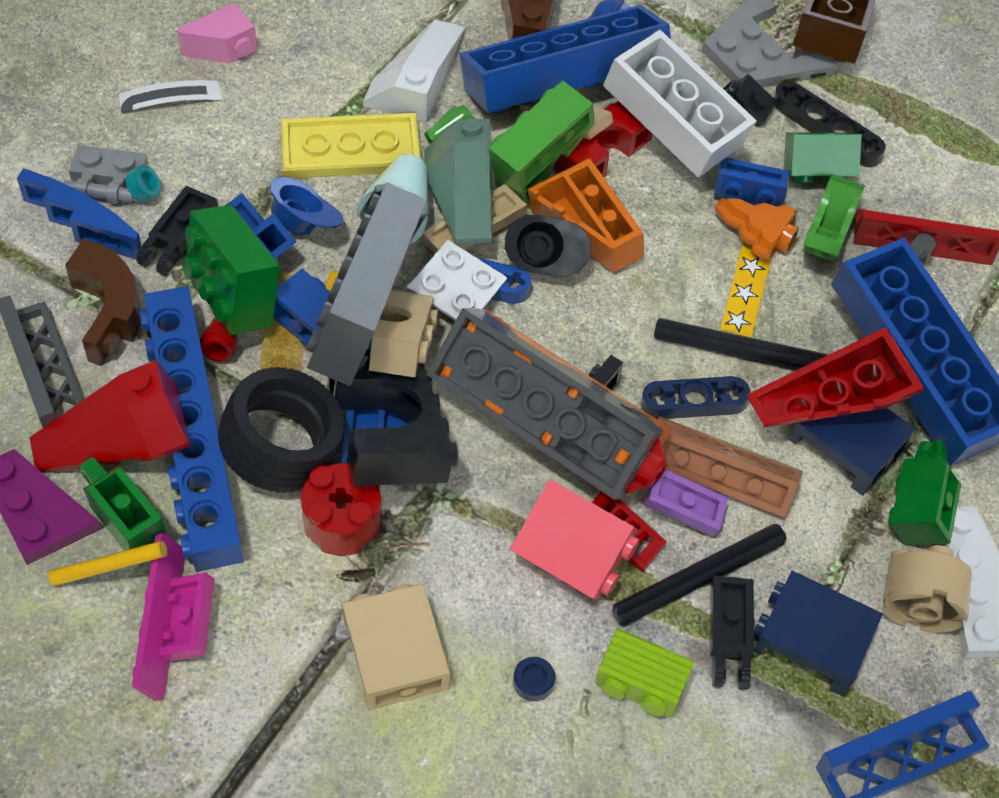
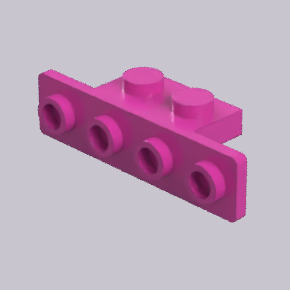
[132,533,215,701]

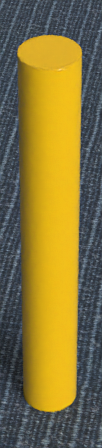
[48,541,167,586]

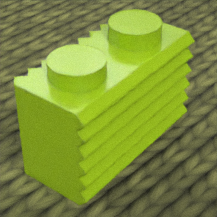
[595,628,695,717]

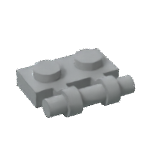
[63,145,148,204]

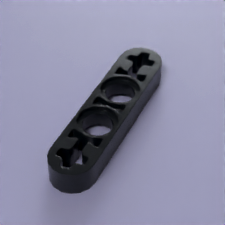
[774,81,886,168]

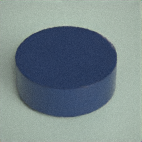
[513,657,555,702]

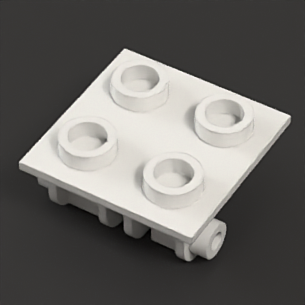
[407,240,507,321]

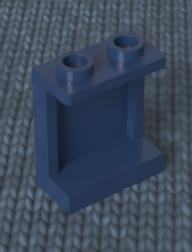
[790,408,916,496]
[753,570,883,697]

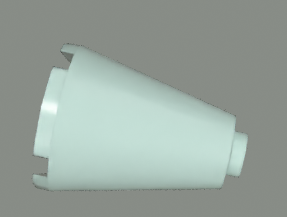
[356,154,428,244]

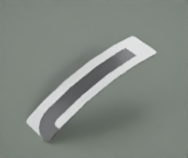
[119,80,222,113]

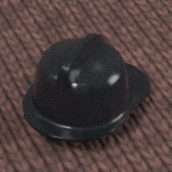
[505,215,591,277]

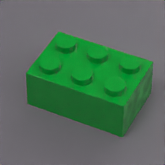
[183,205,280,335]

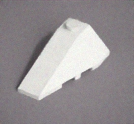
[363,19,465,122]

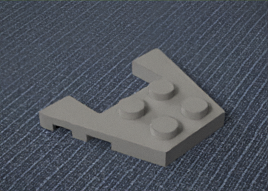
[702,0,838,88]

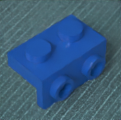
[713,158,789,207]

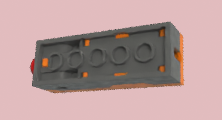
[426,308,672,500]

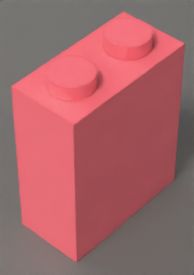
[509,479,640,600]

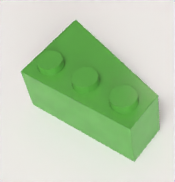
[488,80,595,206]

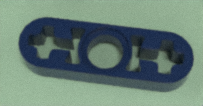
[641,376,750,419]

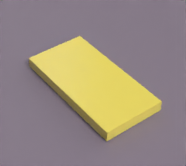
[281,113,421,178]

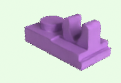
[643,470,728,537]

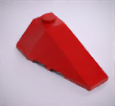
[747,327,924,428]

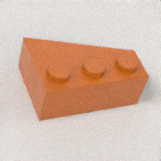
[528,158,644,273]

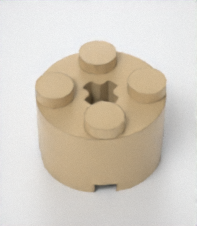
[884,545,972,633]

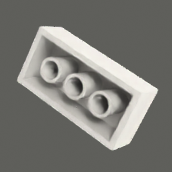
[603,30,757,178]

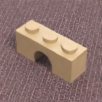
[369,290,438,377]

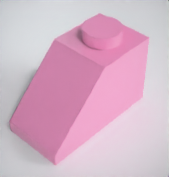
[177,3,257,63]

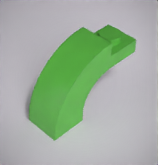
[802,174,865,263]

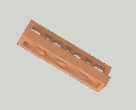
[657,416,803,518]

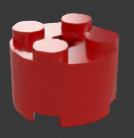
[300,463,382,556]

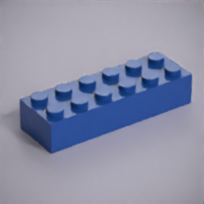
[459,5,671,113]
[831,238,999,467]

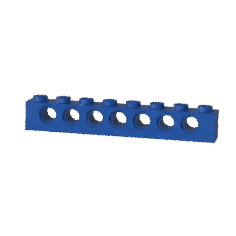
[139,286,244,572]

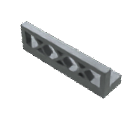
[0,295,83,428]

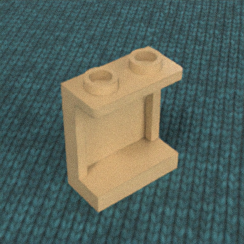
[342,584,450,711]

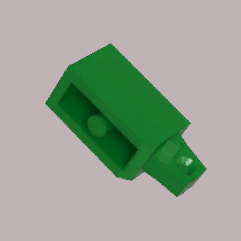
[889,440,961,546]
[79,457,167,551]

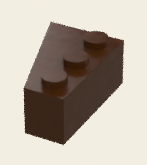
[501,0,556,40]

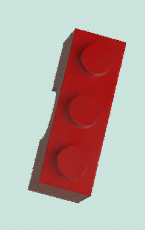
[554,101,652,177]

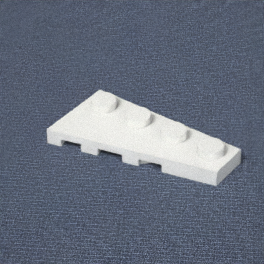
[940,506,999,658]

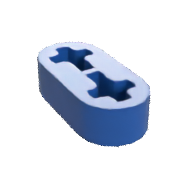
[478,258,531,304]

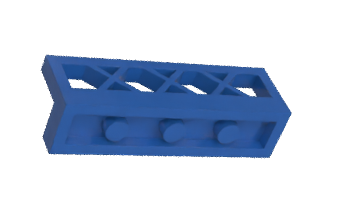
[815,690,990,798]

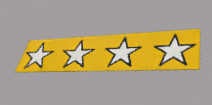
[720,241,772,337]

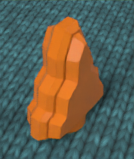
[715,198,799,261]

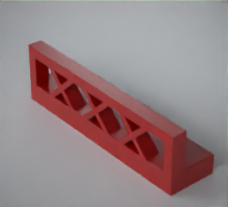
[853,209,999,266]

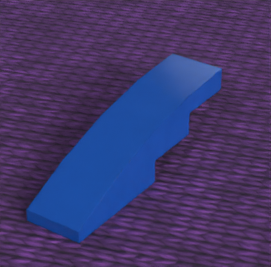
[17,168,142,260]

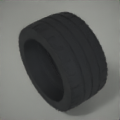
[218,367,344,493]

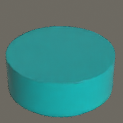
[126,165,161,202]

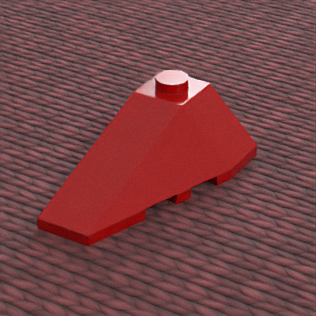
[29,360,191,473]

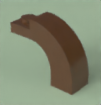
[65,238,141,366]

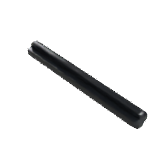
[654,318,829,370]
[612,524,787,626]

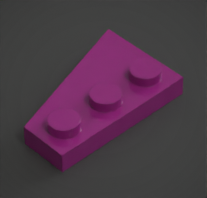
[0,449,102,565]

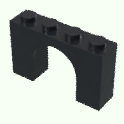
[327,356,458,486]

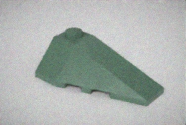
[424,118,493,245]

